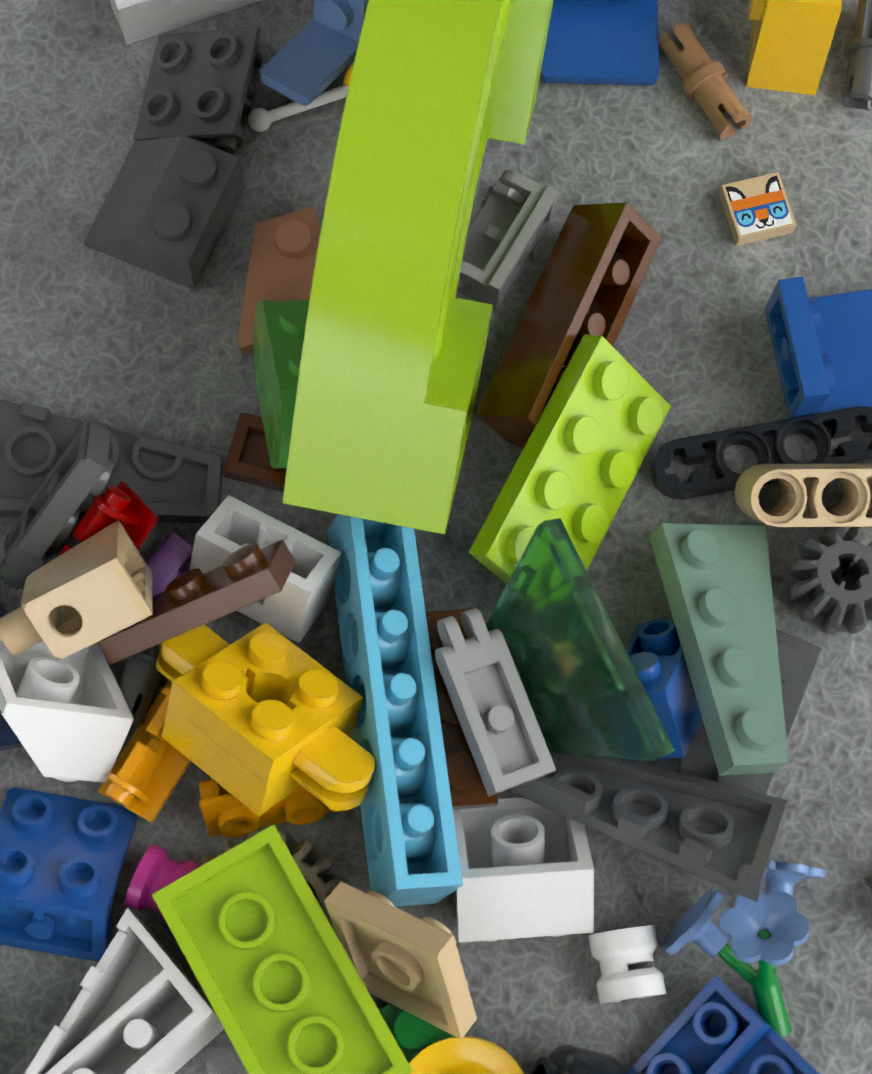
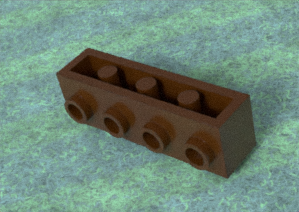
[475,202,662,447]

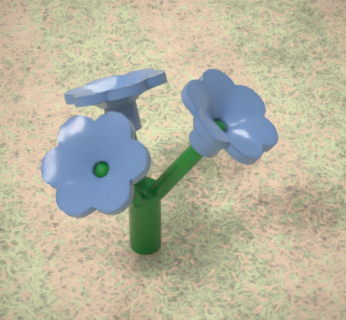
[661,860,825,1038]

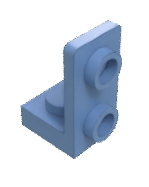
[260,0,369,106]

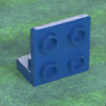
[540,0,659,85]
[764,276,872,418]
[0,787,137,962]

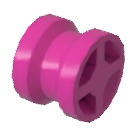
[125,844,202,923]

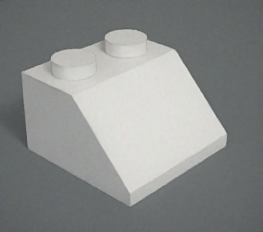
[453,791,594,943]

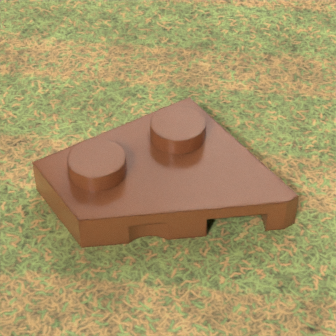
[237,206,321,355]

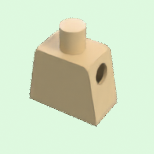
[0,520,153,659]

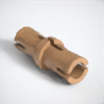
[659,23,752,140]

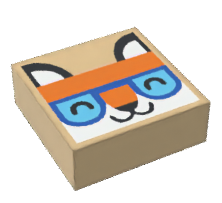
[719,172,796,246]

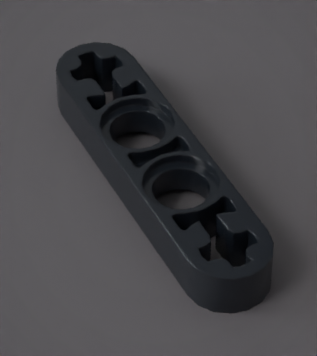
[651,406,872,499]

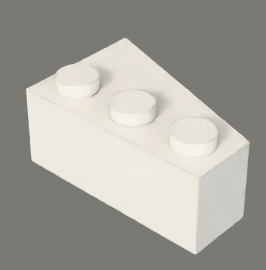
[24,908,224,1074]

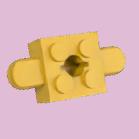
[156,622,376,816]

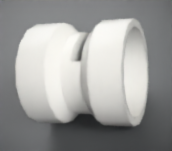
[588,925,666,1004]

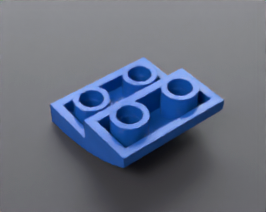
[626,976,821,1074]

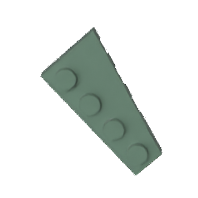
[649,523,789,776]

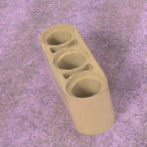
[734,464,872,527]

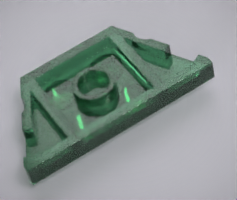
[486,518,675,761]

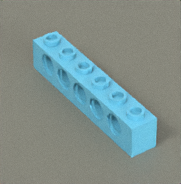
[327,514,463,906]

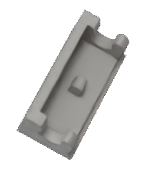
[457,170,559,311]

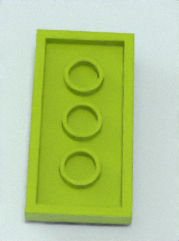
[468,334,671,620]
[152,824,413,1074]

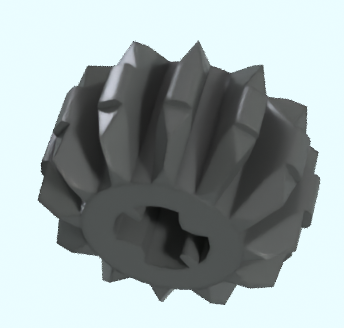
[787,527,872,634]

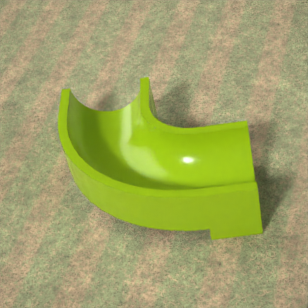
[282,0,554,534]

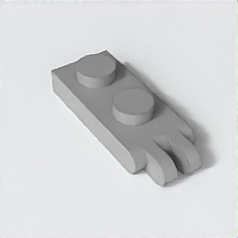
[435,608,556,797]

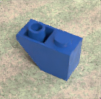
[602,618,701,761]

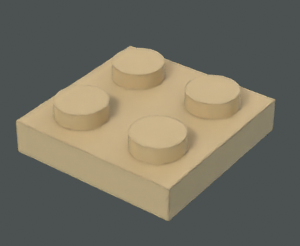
[324,882,477,1040]

